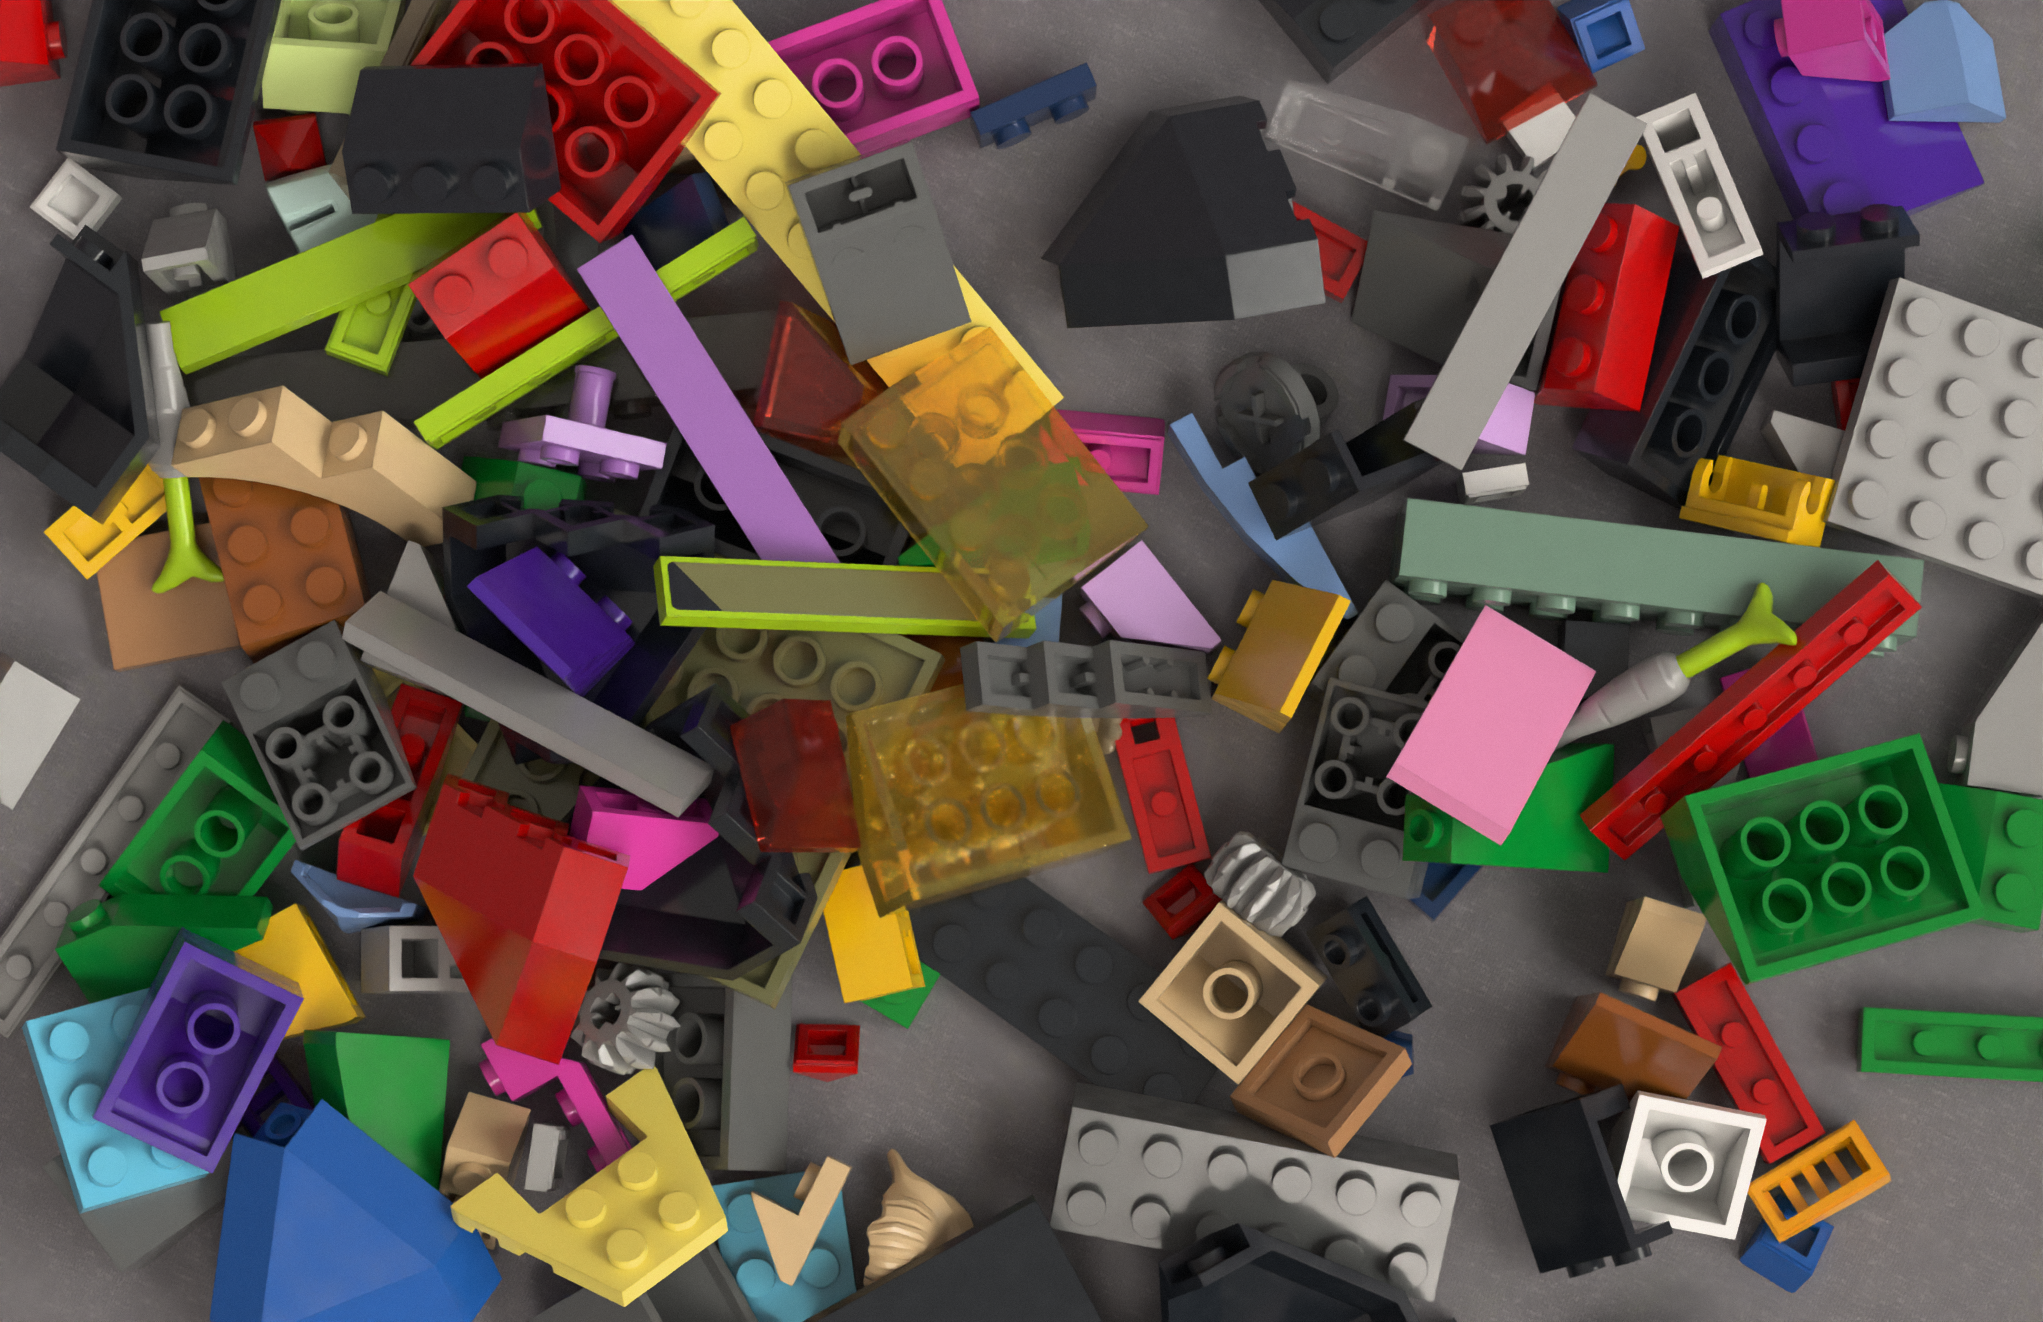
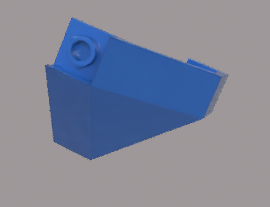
[209,1099,502,1322]

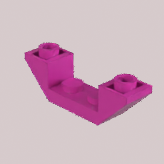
[479,1038,632,1173]

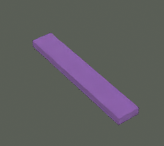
[577,235,840,563]

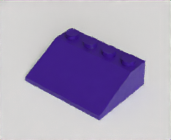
[1708,0,1985,220]

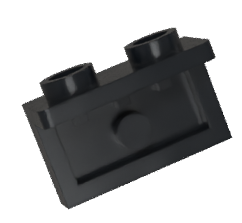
[1306,896,1433,1038]

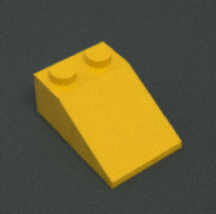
[1208,580,1351,733]

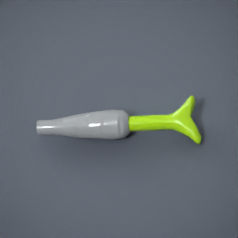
[145,321,224,594]
[1555,582,1797,750]

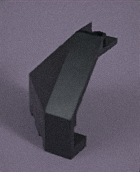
[1041,96,1326,328]
[0,225,161,525]
[442,495,715,765]
[561,683,818,981]
[1158,1223,1420,1322]

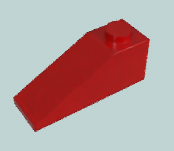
[337,683,463,898]

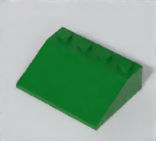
[1660,733,1986,985]

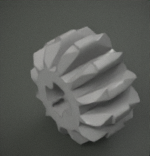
[1458,154,1548,234]
[1204,831,1316,937]
[570,962,681,1075]

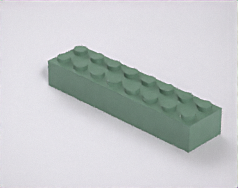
[1389,498,1924,658]

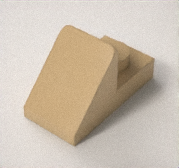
[751,1155,852,1286]

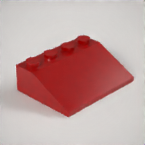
[410,0,722,244]

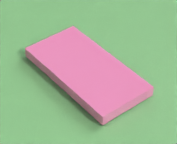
[1386,605,1596,845]

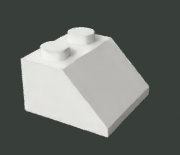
[1607,1090,1767,1240]

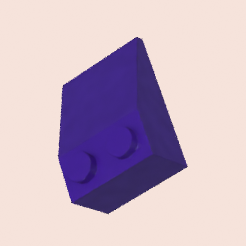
[467,546,635,697]
[92,927,304,1174]

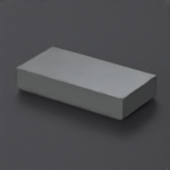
[524,1123,571,1192]

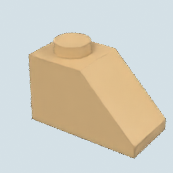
[1606,896,1706,1002]

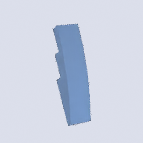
[1167,413,1358,626]

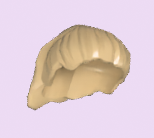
[863,1149,974,1287]

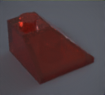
[1425,0,1598,145]
[753,301,897,463]
[730,698,862,853]

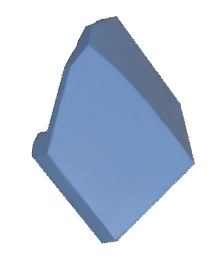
[1882,0,2006,123]
[291,860,427,934]

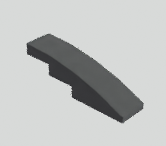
[960,640,1212,718]

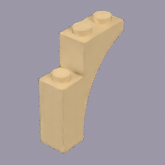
[171,385,476,547]

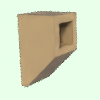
[439,1092,531,1250]

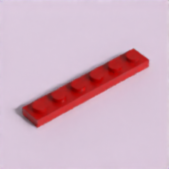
[1580,560,1922,861]

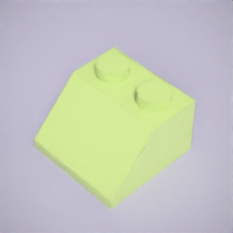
[262,0,406,115]

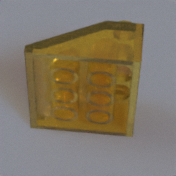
[837,327,1149,643]
[846,684,1132,918]

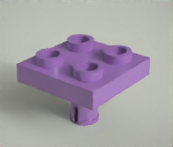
[498,365,667,483]

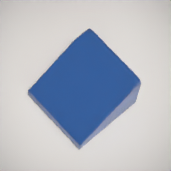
[1557,0,1645,75]
[1740,1193,1834,1293]

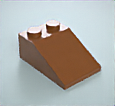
[1545,992,1722,1115]

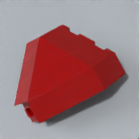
[413,773,630,1065]

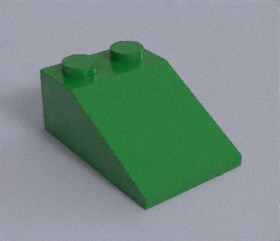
[98,720,296,897]
[1938,783,2043,933]

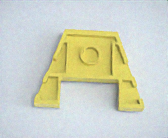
[450,1066,728,1307]

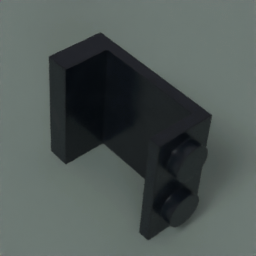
[1776,204,1920,387]
[1248,398,1443,541]
[1490,1084,1673,1278]

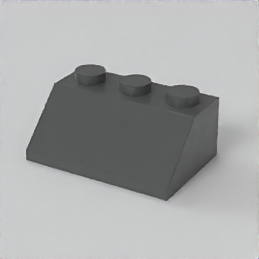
[654,973,792,1171]

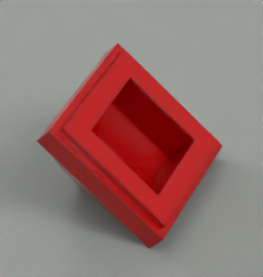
[253,113,327,181]
[1142,864,1222,940]
[793,1024,860,1082]

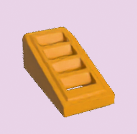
[1747,1120,1891,1243]

